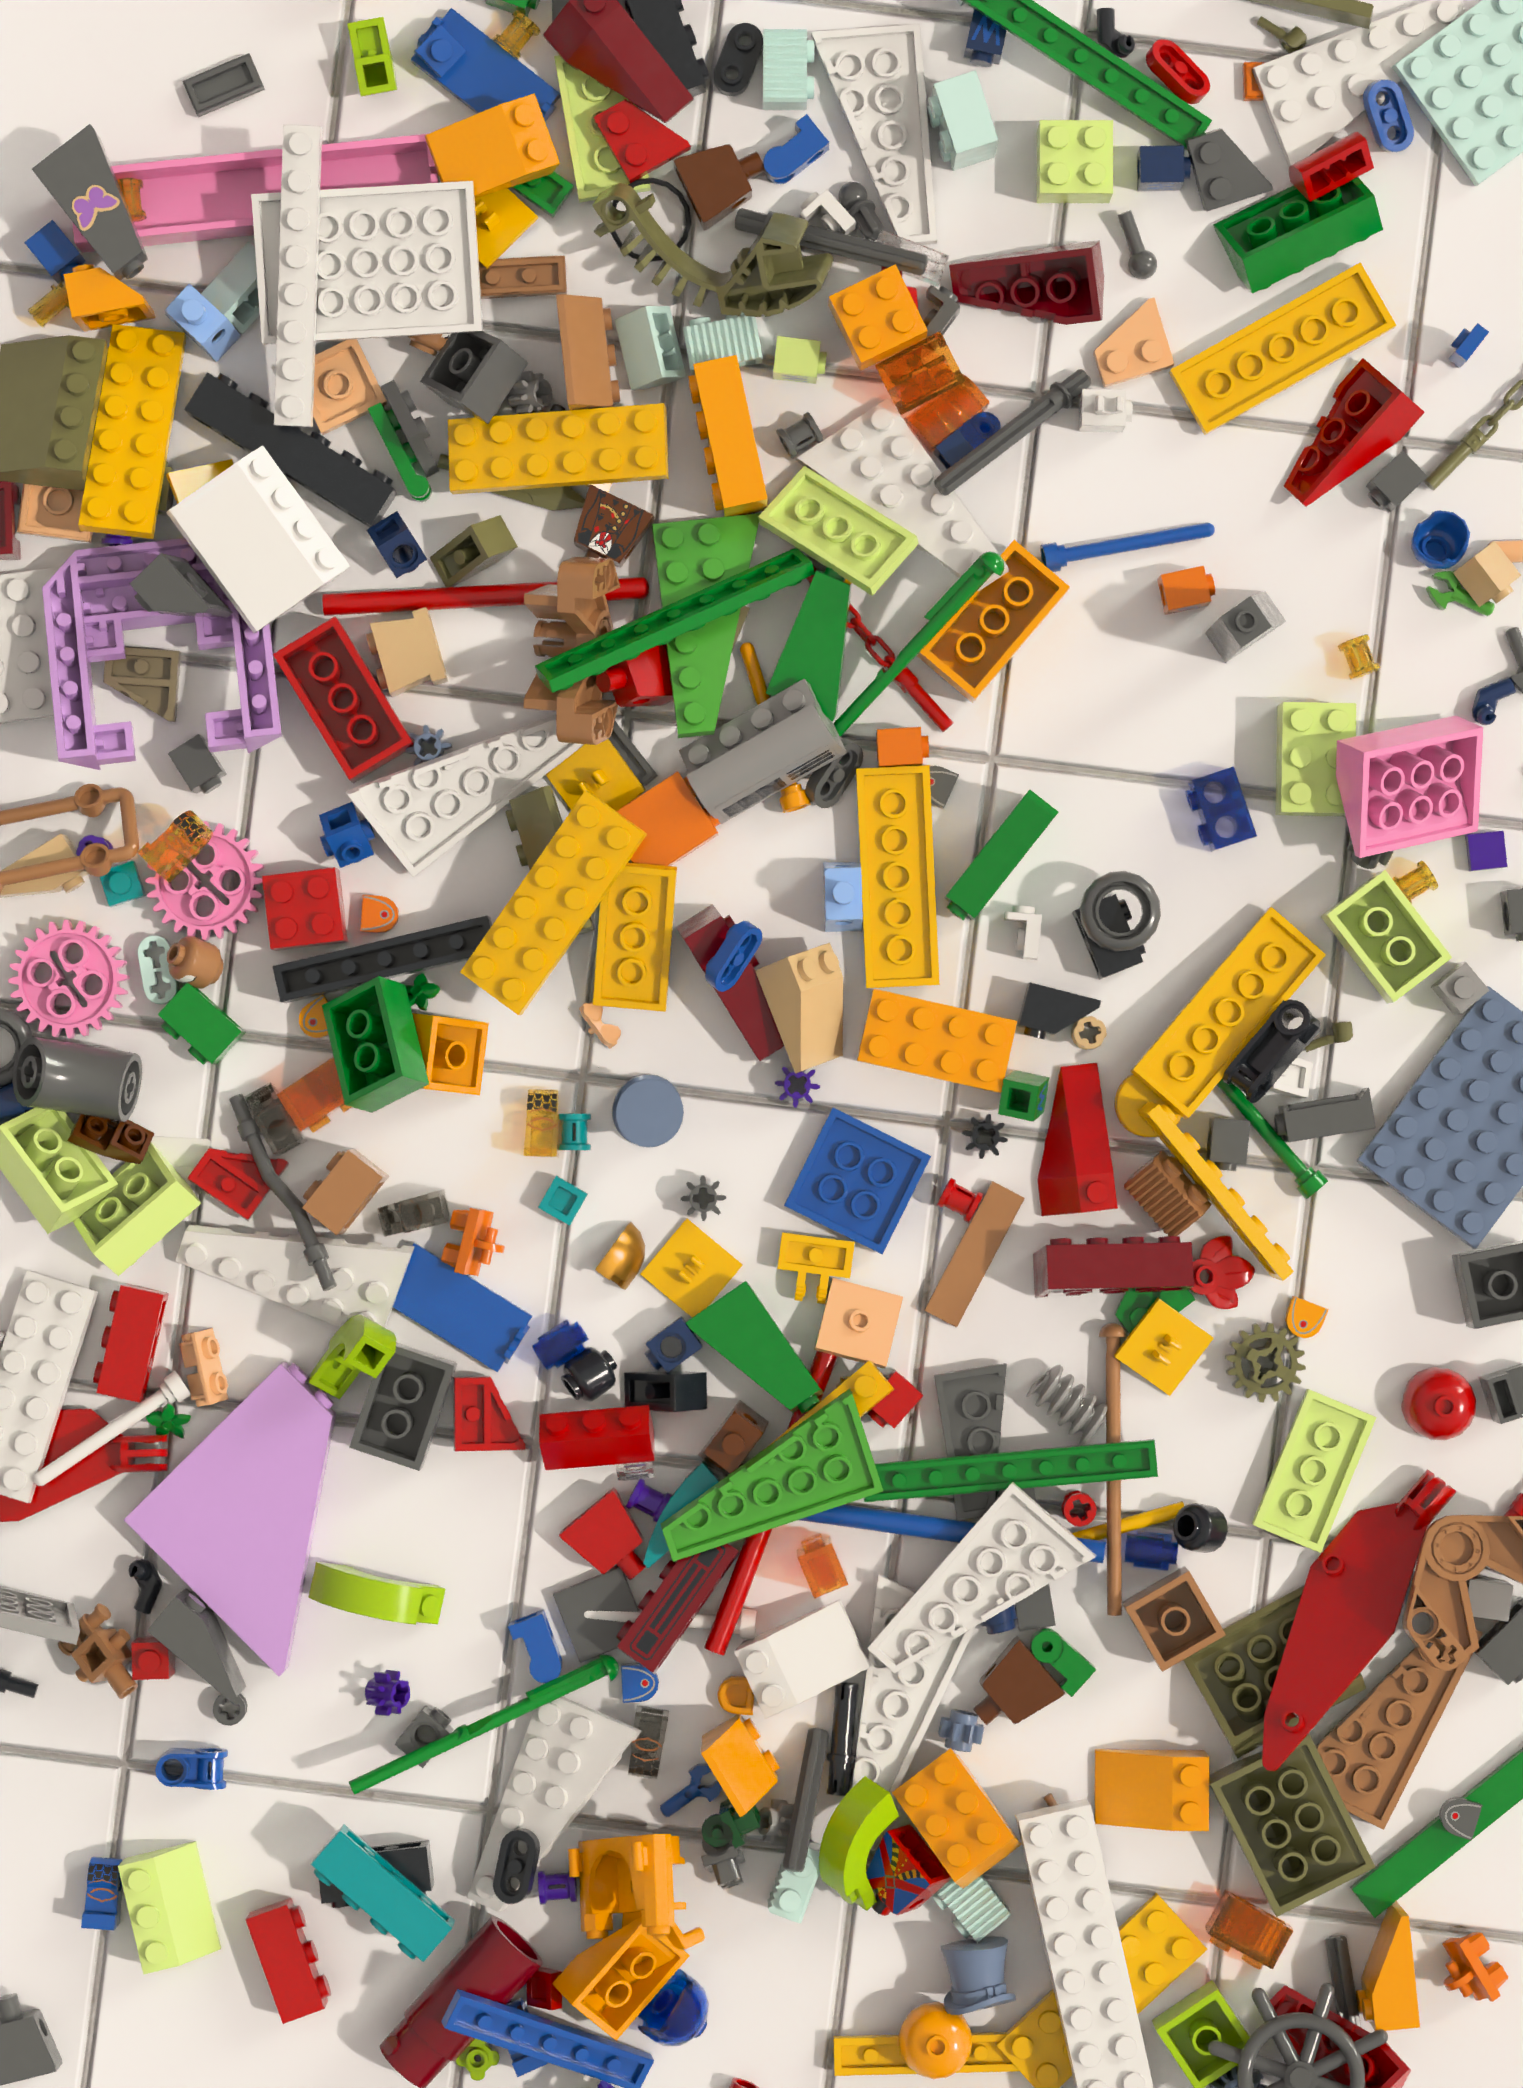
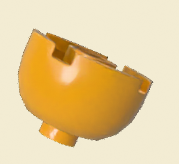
[898,2002,972,2079]

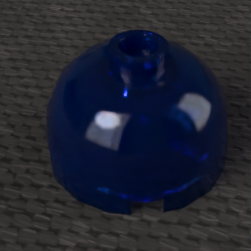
[638,1969,709,2047]

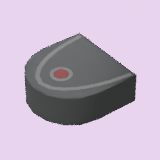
[929,765,959,808]
[1439,1797,1483,1841]

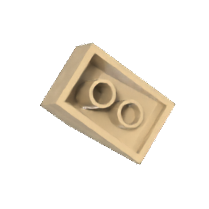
[755,943,843,1074]

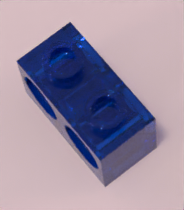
[1185,766,1257,852]

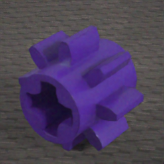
[775,1067,820,1108]
[365,1670,410,1716]

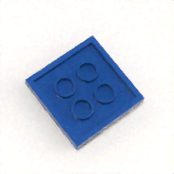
[784,1107,931,1255]

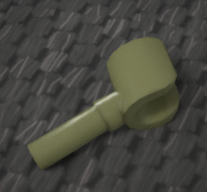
[1257,16,1307,53]
[1305,1022,1353,1052]

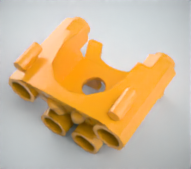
[568,1834,705,1950]

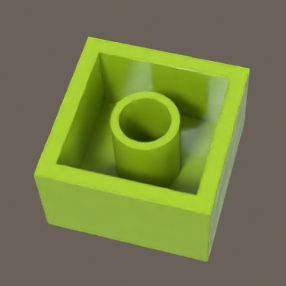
[1152,1980,1250,2088]

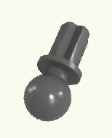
[838,182,884,241]

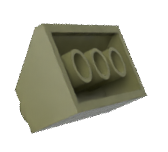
[505,785,595,935]

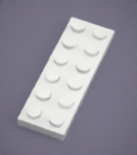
[0,1270,99,1503]

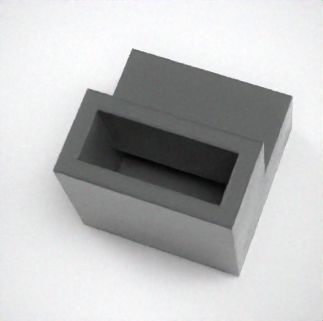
[1479,1363,1523,1424]

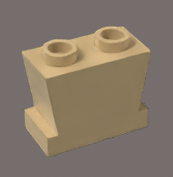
[366,607,449,697]

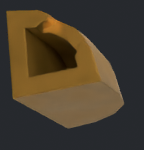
[595,1222,645,1290]

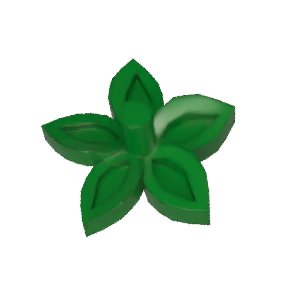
[404,973,441,1011]
[146,1403,191,1439]

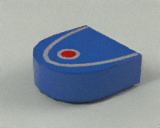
[621,1664,659,1703]

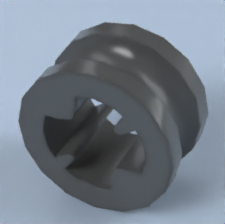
[213,1693,248,1726]

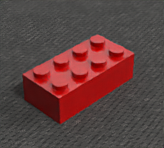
[273,616,414,784]

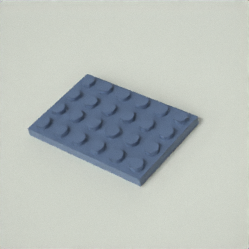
[1356,986,1523,1249]

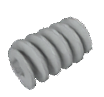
[1026,1365,1108,1445]

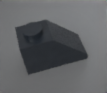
[1017,982,1101,1040]
[624,1371,707,1412]

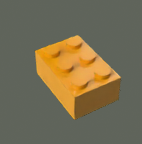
[892,1748,1022,1889]

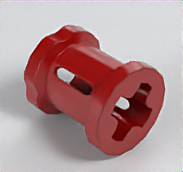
[936,1178,983,1223]
[1061,1490,1097,1527]

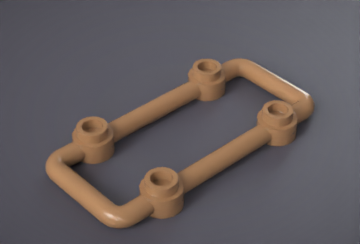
[0,784,139,894]

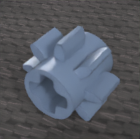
[406,725,452,766]
[938,1709,984,1752]

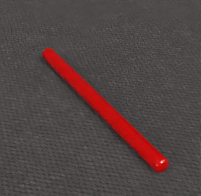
[322,577,650,616]
[704,1351,838,1656]

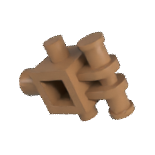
[58,1603,138,1699]

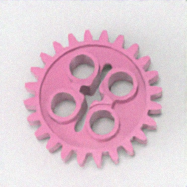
[145,821,264,941]
[8,920,130,1039]

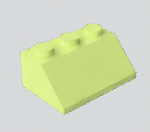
[0,1108,118,1234]
[72,1143,201,1276]
[118,1841,221,1974]

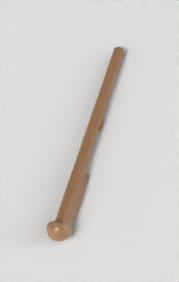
[1099,1323,1127,1616]

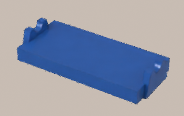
[411,8,561,121]
[393,1243,533,1372]

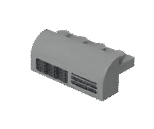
[679,679,847,824]

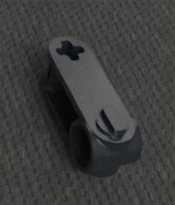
[1223,999,1321,1103]

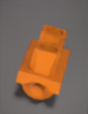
[441,1208,505,1276]
[1442,1932,1508,2002]

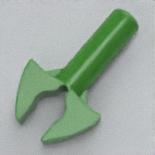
[1426,571,1495,616]

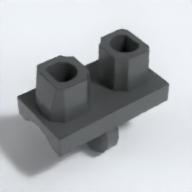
[701,1837,746,1890]

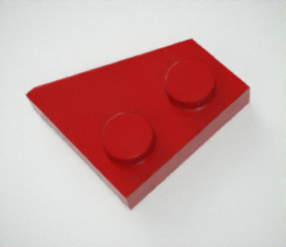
[187,1148,289,1221]
[453,1376,525,1452]

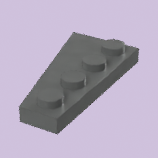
[934,1363,1007,1521]

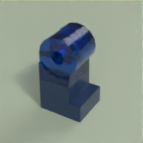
[933,412,1001,469]

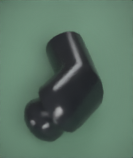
[1097,8,1135,58]
[128,1559,162,1614]

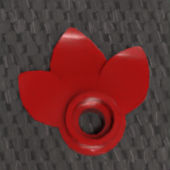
[1190,1236,1255,1309]

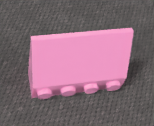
[1336,716,1483,858]

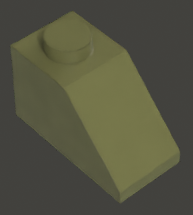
[430,515,518,587]

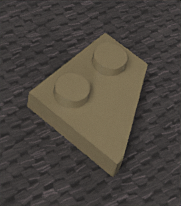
[103,647,181,722]

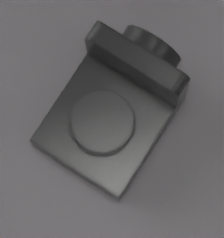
[923,285,960,348]

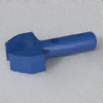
[660,1764,722,1817]

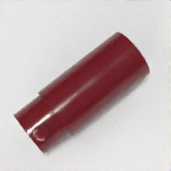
[379,1916,543,2088]

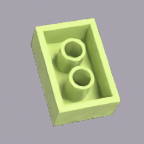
[1275,702,1356,817]
[1321,870,1452,1004]

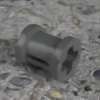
[776,412,824,459]

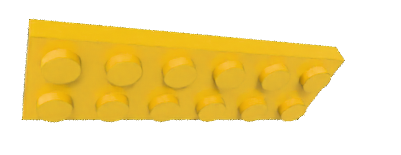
[1169,262,1397,435]
[78,324,187,539]
[448,403,669,494]
[856,765,940,988]
[460,791,647,1015]
[1130,907,1326,1120]
[995,1893,1208,2088]

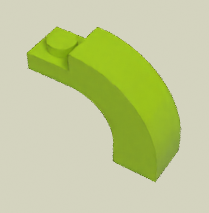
[308,1314,396,1400]
[308,1562,446,1625]
[819,1776,899,1911]

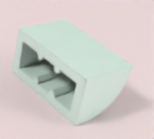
[201,242,260,334]
[614,306,686,390]

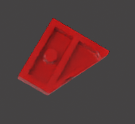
[593,99,691,183]

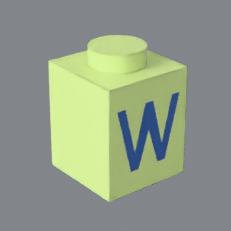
[773,336,827,384]

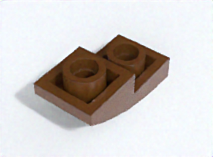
[67,1114,155,1164]

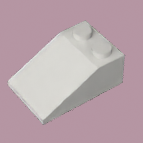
[734,1599,871,1719]

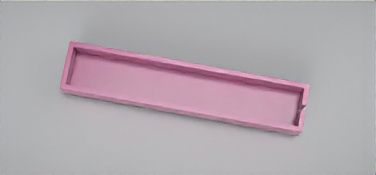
[72,134,440,253]

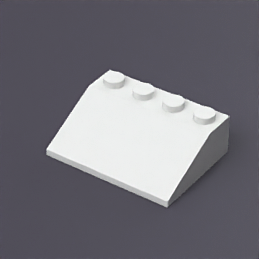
[166,446,350,633]

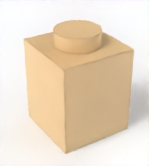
[1453,541,1521,607]

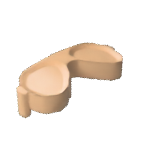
[579,1002,621,1049]

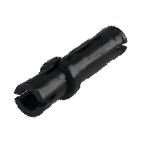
[826,1682,859,1796]

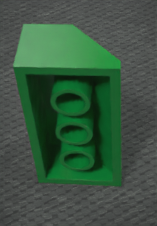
[1213,177,1383,294]

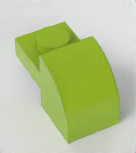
[347,17,397,97]

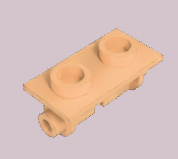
[179,1328,228,1407]

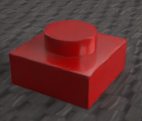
[526,1967,562,2010]

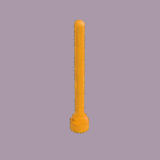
[740,642,811,813]

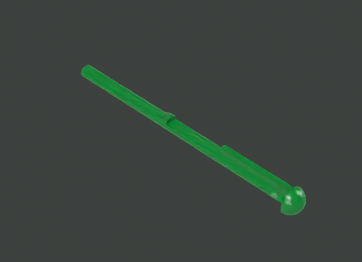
[834,551,1005,737]
[349,1654,619,1795]

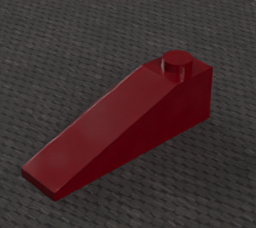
[543,0,694,123]
[949,240,1104,325]

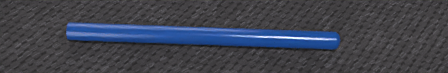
[799,1504,1106,1563]

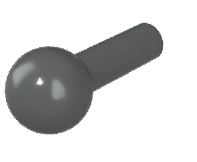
[1117,210,1157,279]

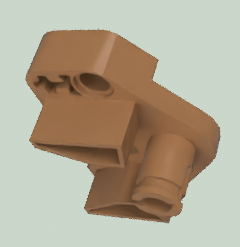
[524,557,620,745]
[1402,1515,1523,1671]

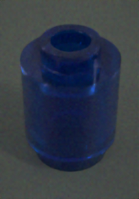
[532,1319,589,1370]
[1124,1530,1178,1571]

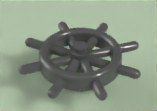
[1208,1983,1388,2088]

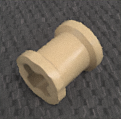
[1071,1016,1107,1050]

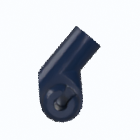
[1472,677,1516,725]

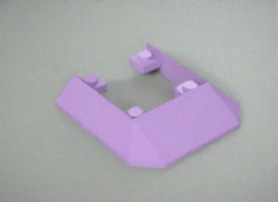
[42,538,282,770]

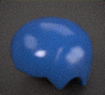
[1411,510,1470,569]

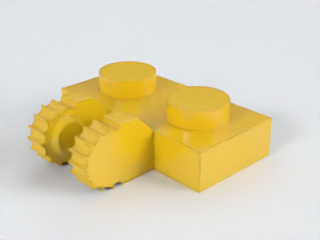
[777,1232,855,1304]

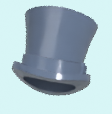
[612,1074,684,1147]
[940,1936,1016,2015]

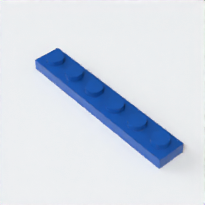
[441,1989,654,2088]

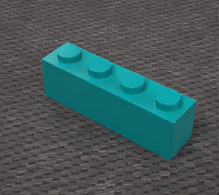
[311,1824,455,1962]

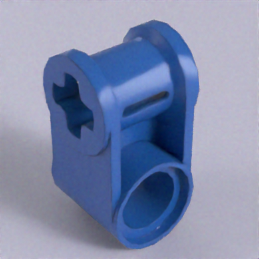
[155,1748,228,1790]

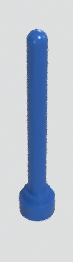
[1040,523,1215,572]

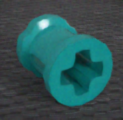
[558,1114,591,1150]

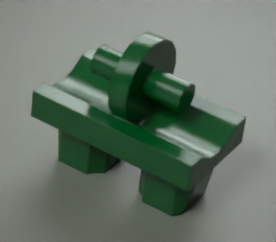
[701,1799,761,1849]

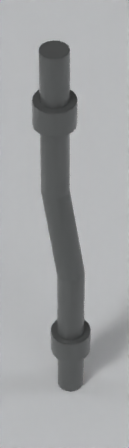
[229,1094,337,1291]

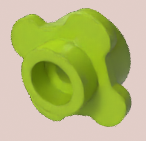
[456,2039,500,2081]

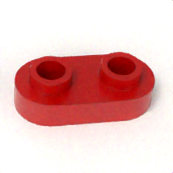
[1146,39,1210,104]

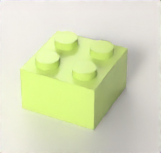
[1037,120,1113,203]

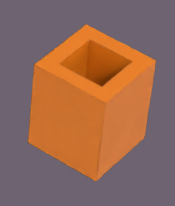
[1157,566,1215,615]
[876,727,929,768]

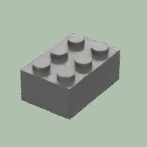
[349,1342,458,1471]

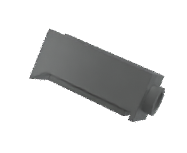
[1274,1088,1376,1142]

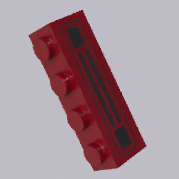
[616,1544,739,1675]

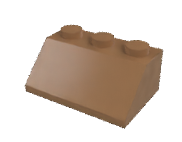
[556,294,620,410]

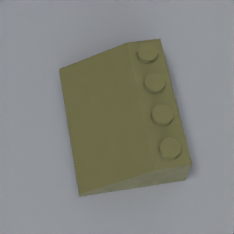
[0,335,108,491]
[1183,1585,1366,1759]
[1209,1733,1376,1917]

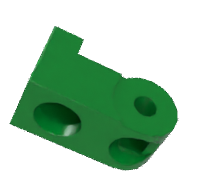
[1030,1628,1096,1697]

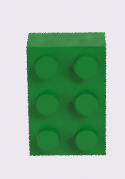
[322,976,429,1113]

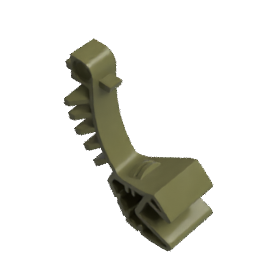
[592,183,834,317]

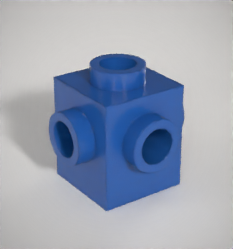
[319,801,376,868]

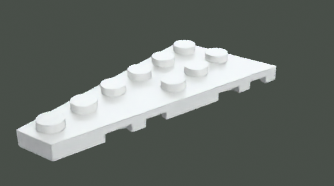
[811,23,937,247]
[852,1574,976,1800]
[467,1697,642,1912]

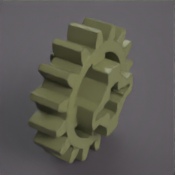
[1225,1322,1306,1403]

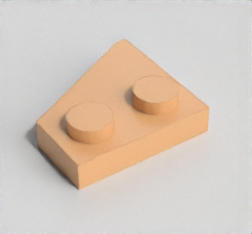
[1093,298,1174,388]

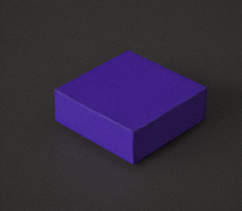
[1465,831,1508,872]

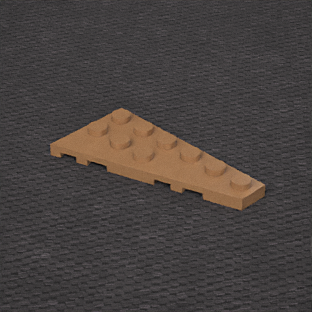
[1316,1629,1483,1830]

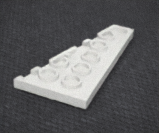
[1252,0,1465,167]
[797,398,1009,591]
[345,714,584,877]
[175,1225,415,1327]
[867,1482,1097,1674]

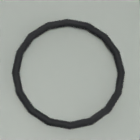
[611,178,691,262]

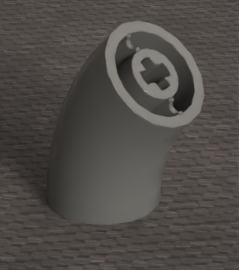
[13,1037,142,1122]

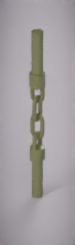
[1424,379,1523,490]

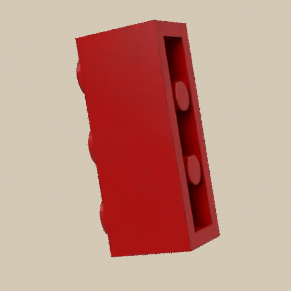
[93,1284,169,1402]
[539,1405,655,1470]
[245,1898,331,2024]

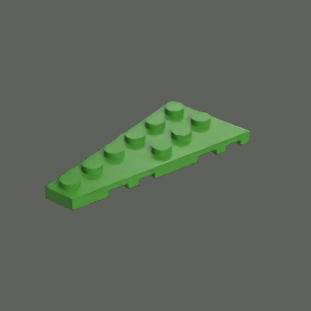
[652,513,761,738]
[661,1389,883,1562]

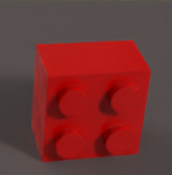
[262,867,348,951]

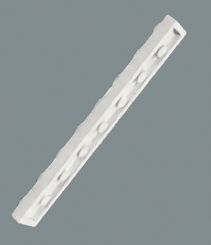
[274,124,322,427]

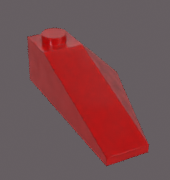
[1284,358,1425,507]
[1037,1063,1118,1216]
[1270,1985,1411,2088]

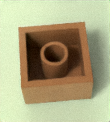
[302,1149,389,1236]
[1122,1566,1226,1672]

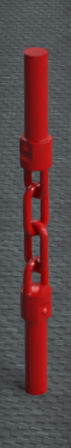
[806,565,954,732]

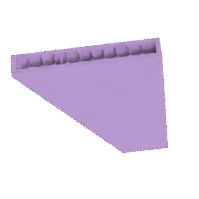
[124,1362,336,1677]

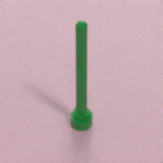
[1217,1078,1328,1199]

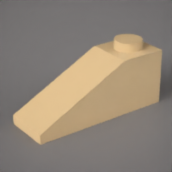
[0,834,88,898]

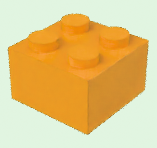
[828,264,928,371]

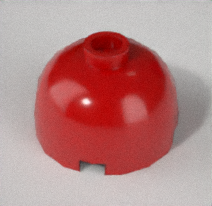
[1401,1367,1476,1441]

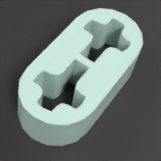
[138,936,179,1004]

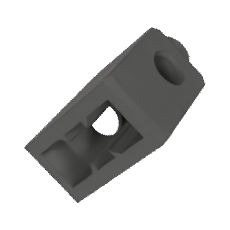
[0,1993,63,2086]

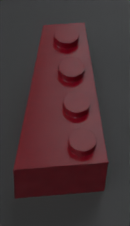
[676,904,784,1061]
[1033,1236,1194,1298]

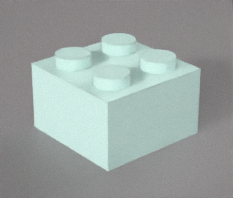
[927,70,999,171]

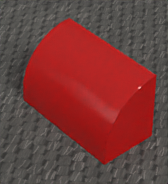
[1289,132,1374,202]

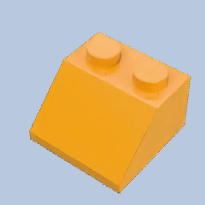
[63,264,155,332]
[412,1013,489,1095]

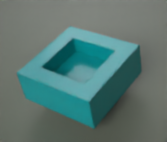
[100,861,146,907]
[538,1176,588,1226]

